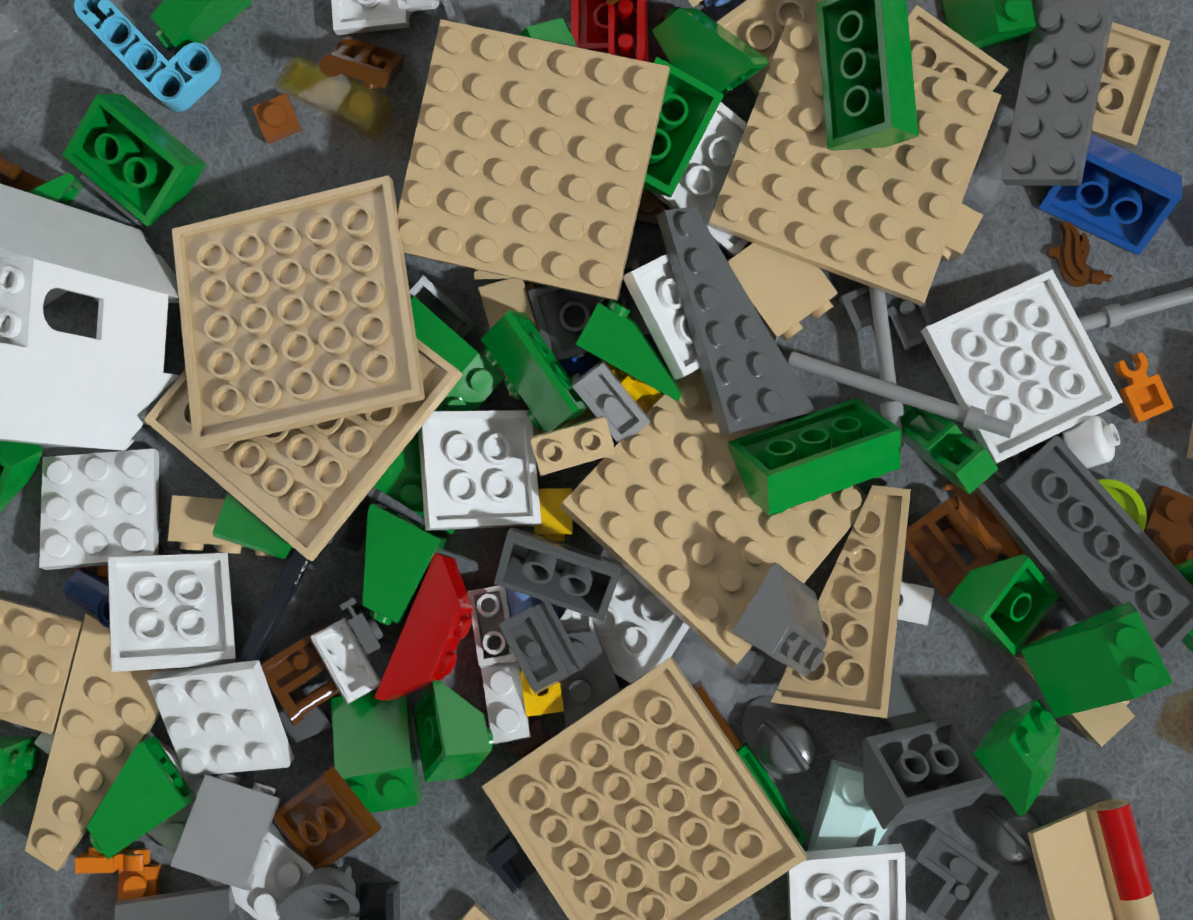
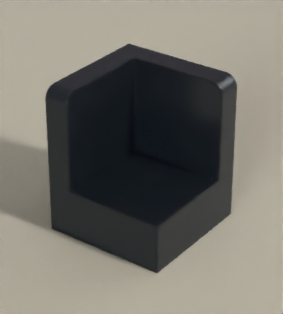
[485,832,536,894]
[359,882,400,920]

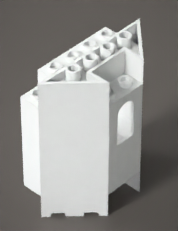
[0,184,179,451]

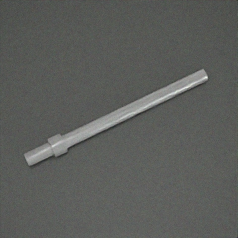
[869,286,904,447]
[1078,287,1193,331]
[788,351,1014,438]

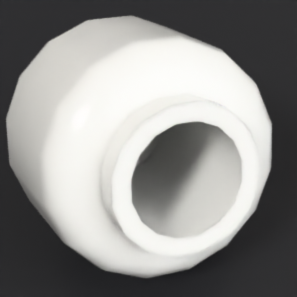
[1059,415,1120,469]

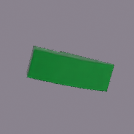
[901,405,998,495]

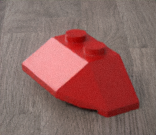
[571,0,648,62]
[374,553,473,701]

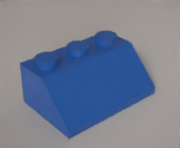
[1038,133,1182,255]

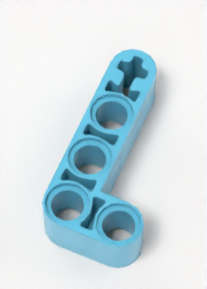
[74,0,221,112]

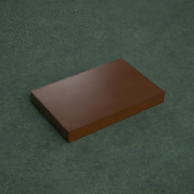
[273,766,382,870]

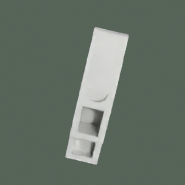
[468,586,531,744]

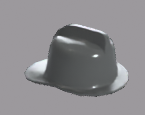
[741,696,818,781]
[962,784,1043,866]
[278,864,360,920]

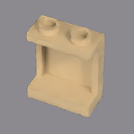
[728,243,838,341]
[530,408,616,476]

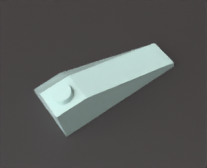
[807,759,888,851]

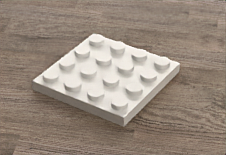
[921,269,1122,464]

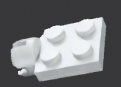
[331,0,440,35]

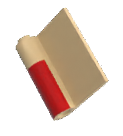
[1027,799,1160,920]

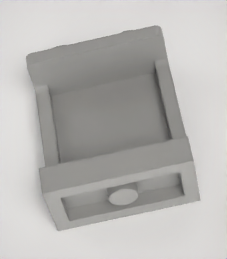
[170,773,283,890]

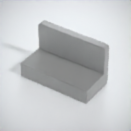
[572,360,650,443]

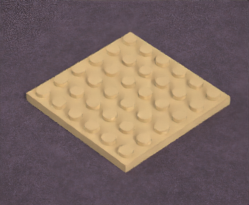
[708,17,1001,306]
[397,19,670,301]
[172,175,425,449]
[144,338,463,561]
[559,367,867,666]
[482,656,807,920]

